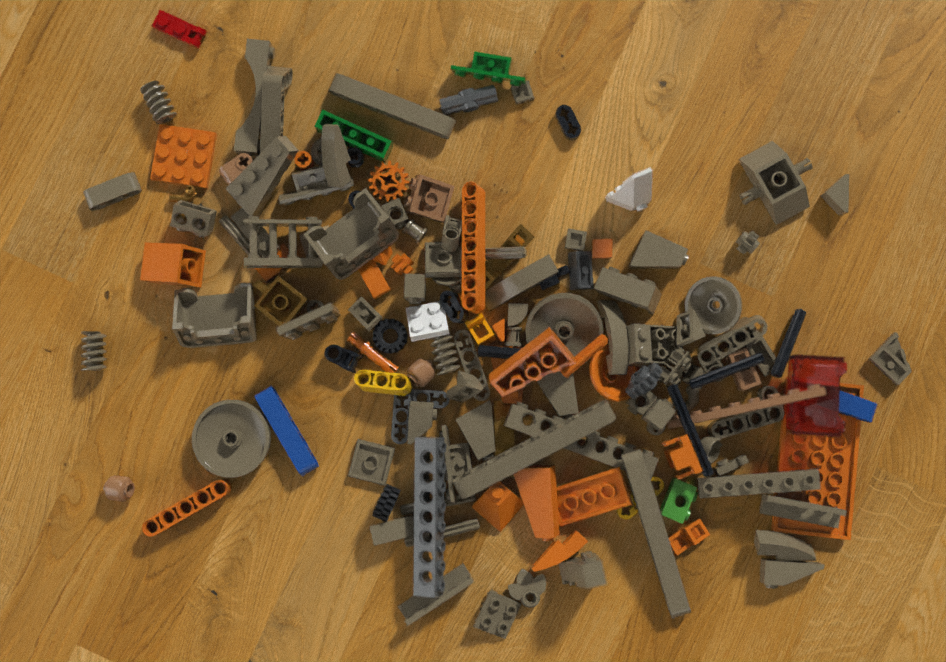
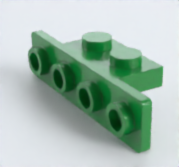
[450,51,527,86]

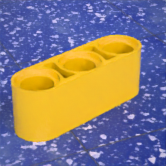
[354,370,412,396]

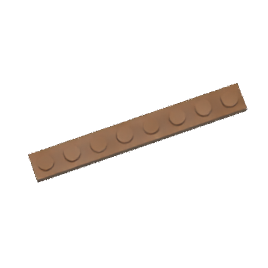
[667,384,826,429]

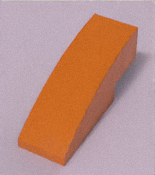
[531,529,588,572]

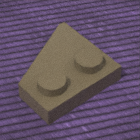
[868,332,912,385]

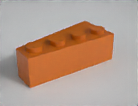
[489,327,576,397]

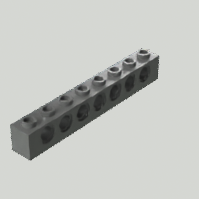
[413,437,446,598]

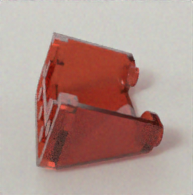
[786,354,847,437]

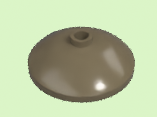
[685,276,742,334]

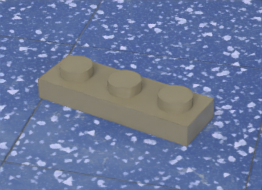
[231,208,281,258]

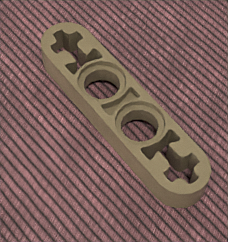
[454,330,490,401]

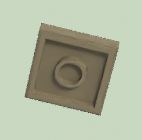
[425,241,462,278]
[348,439,395,486]

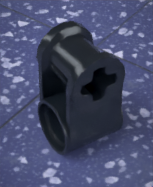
[324,344,363,374]

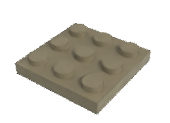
[276,303,341,340]

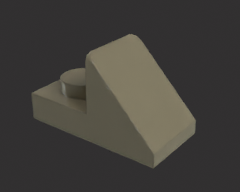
[348,296,383,331]
[447,371,483,403]

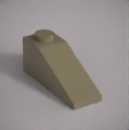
[760,558,824,589]

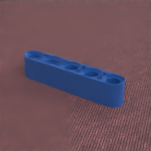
[255,385,319,477]

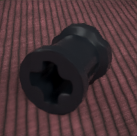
[347,147,364,168]

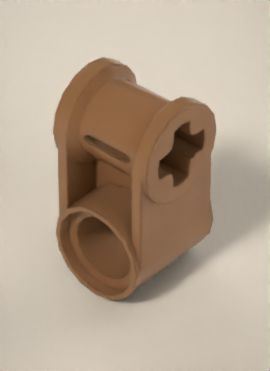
[218,153,254,186]

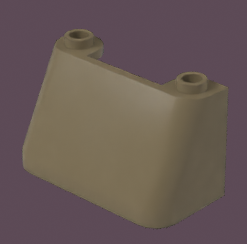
[303,188,399,280]
[172,283,257,348]

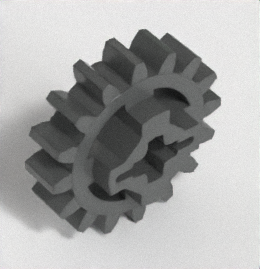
[625,362,663,399]

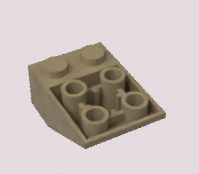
[626,324,683,367]

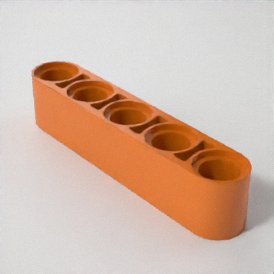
[142,479,232,537]

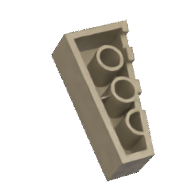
[226,136,299,216]

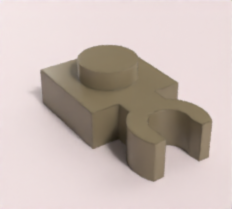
[713,455,748,476]

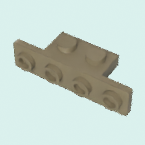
[279,165,354,205]
[439,425,472,504]

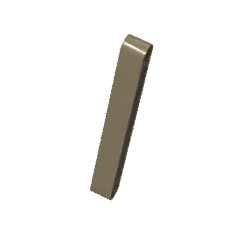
[452,400,616,499]
[621,449,691,619]

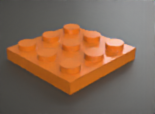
[150,124,217,189]

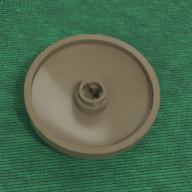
[526,293,603,364]
[192,400,271,478]

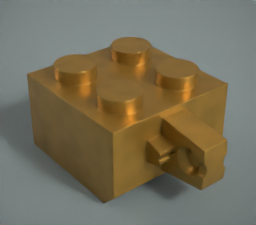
[253,276,310,326]

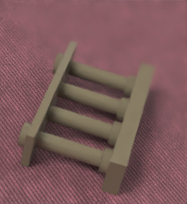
[243,216,322,268]

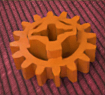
[368,161,410,203]

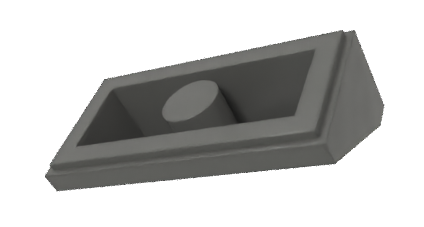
[568,251,594,290]

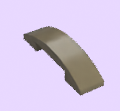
[597,300,629,375]

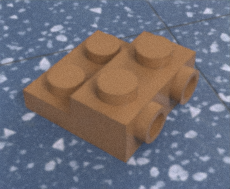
[404,174,455,223]

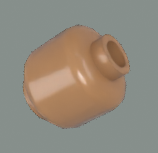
[407,359,435,387]
[103,475,135,502]

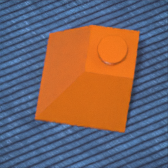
[471,481,524,532]

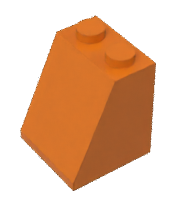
[140,242,206,288]

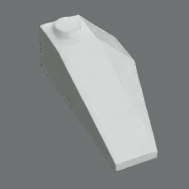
[605,168,653,212]

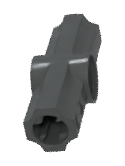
[439,84,498,116]

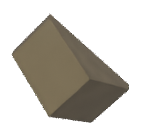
[820,174,849,215]
[676,309,706,347]

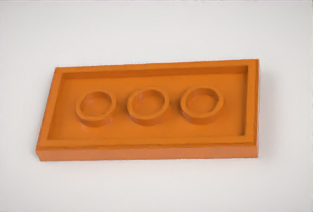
[557,466,633,527]

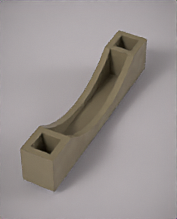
[234,39,275,156]

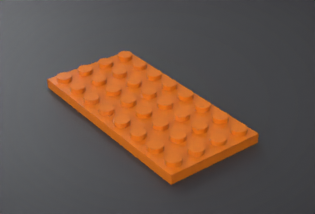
[771,377,864,540]

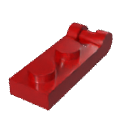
[152,10,207,49]

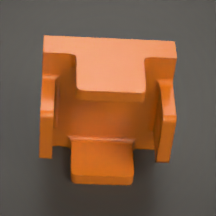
[661,434,702,479]

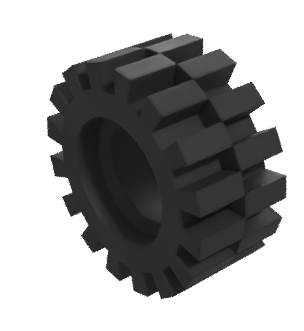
[373,318,408,354]
[372,484,401,522]

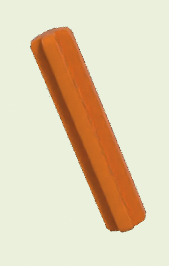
[560,334,608,378]

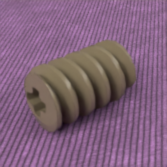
[140,81,177,124]
[81,331,107,371]
[429,335,460,376]

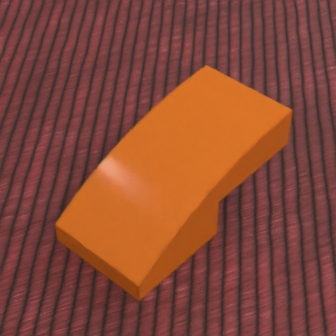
[358,260,391,299]
[668,518,710,556]

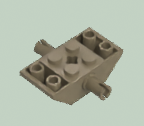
[739,141,813,225]

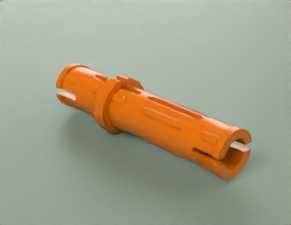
[347,331,399,373]

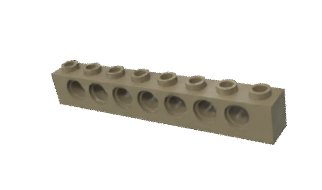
[504,401,658,480]

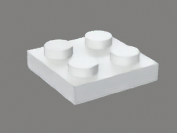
[406,301,449,342]

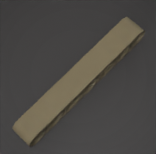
[328,73,456,139]

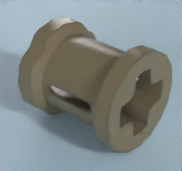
[402,219,428,244]
[504,327,522,347]

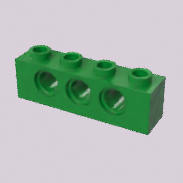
[314,109,393,163]

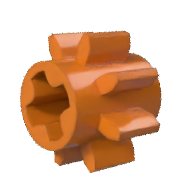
[391,253,414,276]

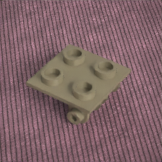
[658,347,693,388]
[473,589,522,639]

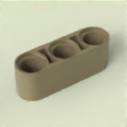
[83,172,142,211]

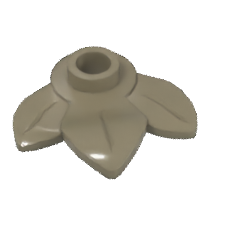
[508,569,546,608]

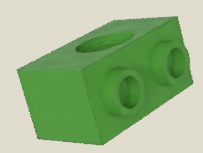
[660,477,698,524]

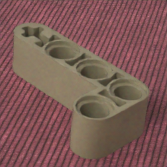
[697,315,768,382]
[708,386,784,438]

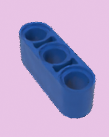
[817,386,878,423]

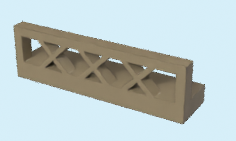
[759,494,846,528]
[398,563,474,626]

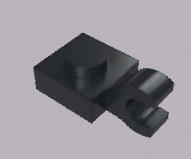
[539,265,570,291]

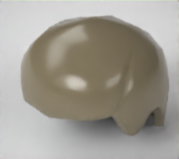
[701,436,722,464]

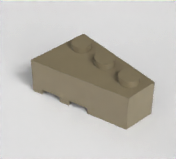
[594,267,662,315]
[559,551,607,589]

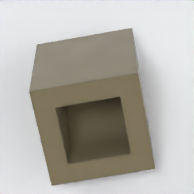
[507,303,528,327]

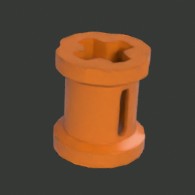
[294,151,314,170]

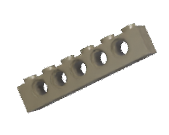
[697,469,821,498]

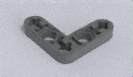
[391,389,450,444]

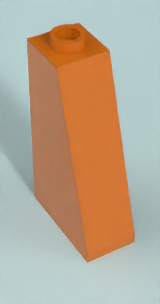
[513,465,560,541]

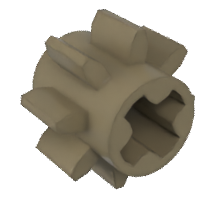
[736,231,760,254]

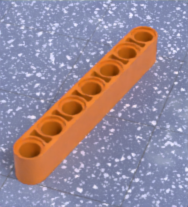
[461,181,485,314]

